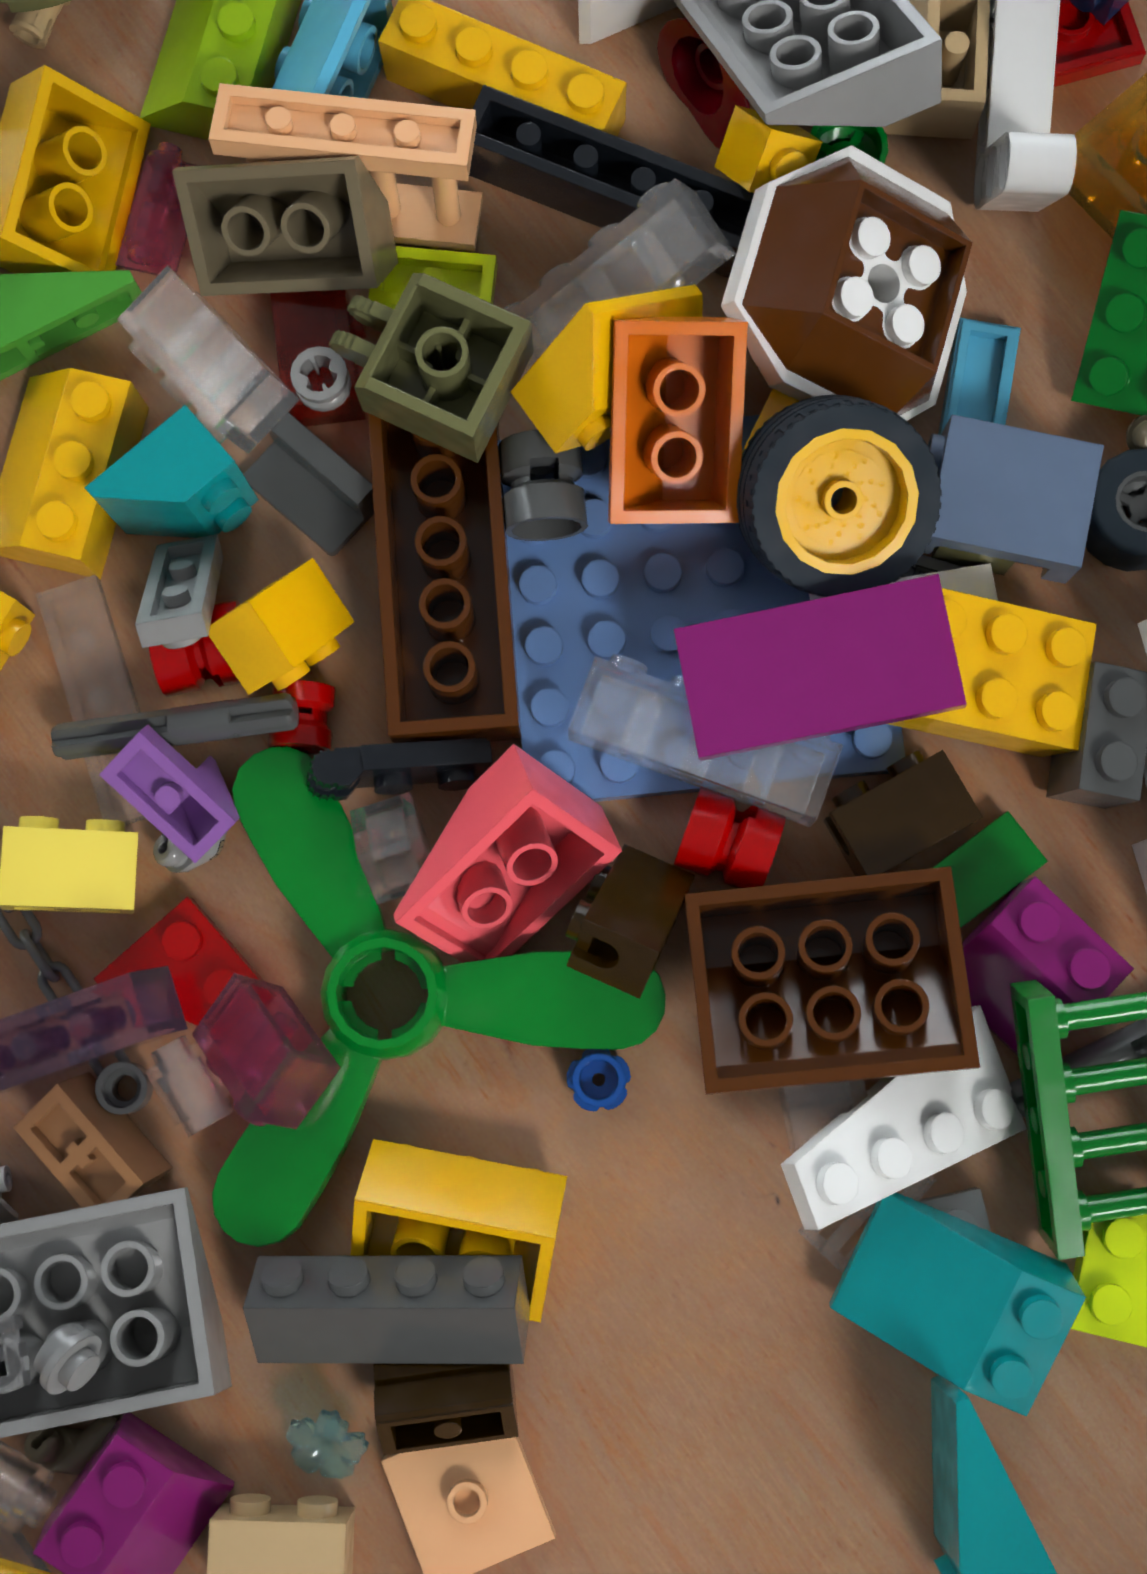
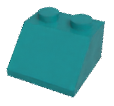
[85,405,259,538]

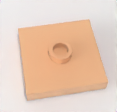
[381,1437,556,1574]

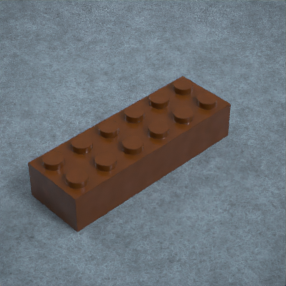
[368,363,522,743]

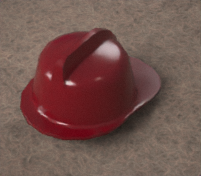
[657,17,750,149]

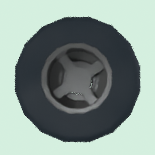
[1086,448,1147,572]

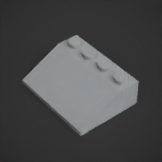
[673,0,942,127]
[0,1187,232,1438]

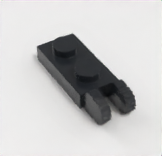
[306,738,492,801]

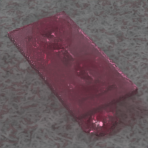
[116,142,200,280]

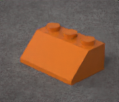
[608,317,748,524]

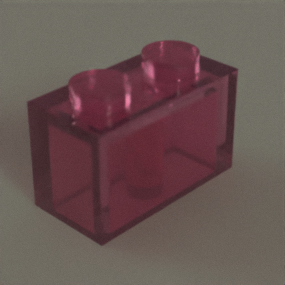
[192,973,341,1129]

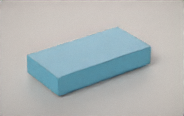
[938,318,1021,435]

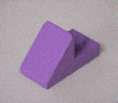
[99,724,240,863]

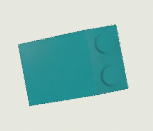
[829,1192,1086,1417]
[931,1375,1057,1574]

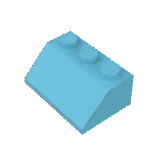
[272,0,393,98]

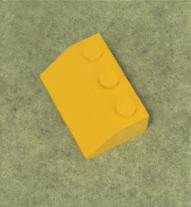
[0,65,151,273]
[510,284,703,453]
[0,368,149,580]
[350,1139,567,1323]

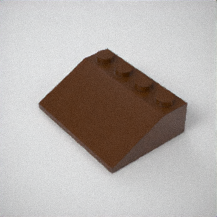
[685,866,980,1095]

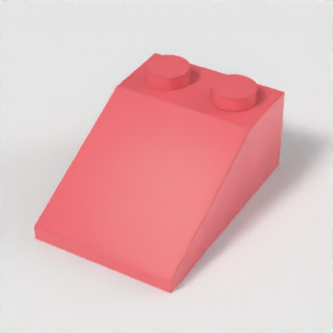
[393,744,622,963]

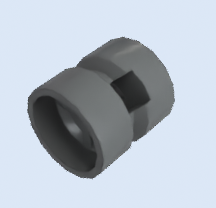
[498,429,588,541]

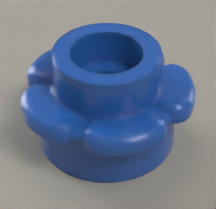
[567,1049,631,1112]

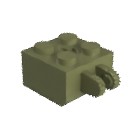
[329,273,534,463]

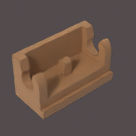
[13,1072,173,1208]

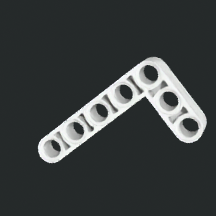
[974,0,1077,212]

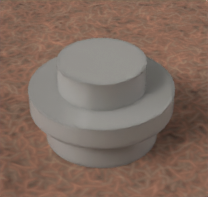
[34,1325,102,1395]

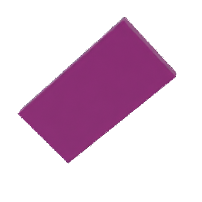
[674,574,967,761]

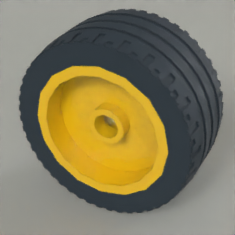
[737,395,942,597]

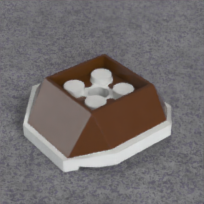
[721,145,973,421]

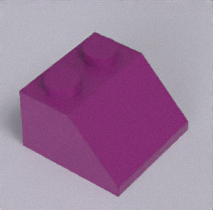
[962,876,1134,1056]
[33,1412,234,1574]

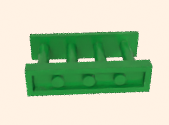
[1010,980,1147,1260]

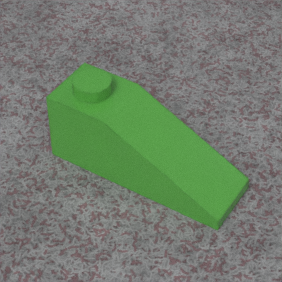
[0,270,150,381]

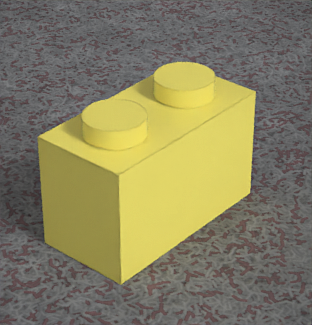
[0,816,138,914]

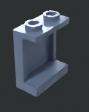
[924,414,1104,584]

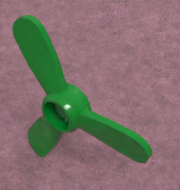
[212,747,666,1247]

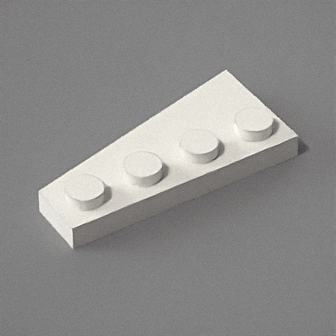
[781,1005,1027,1230]

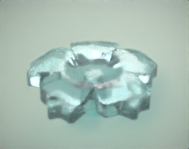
[286,1409,369,1479]

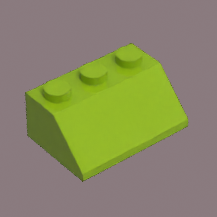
[140,0,301,140]

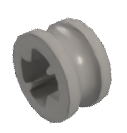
[290,346,352,412]

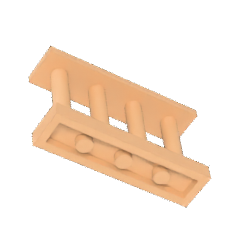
[208,83,483,252]

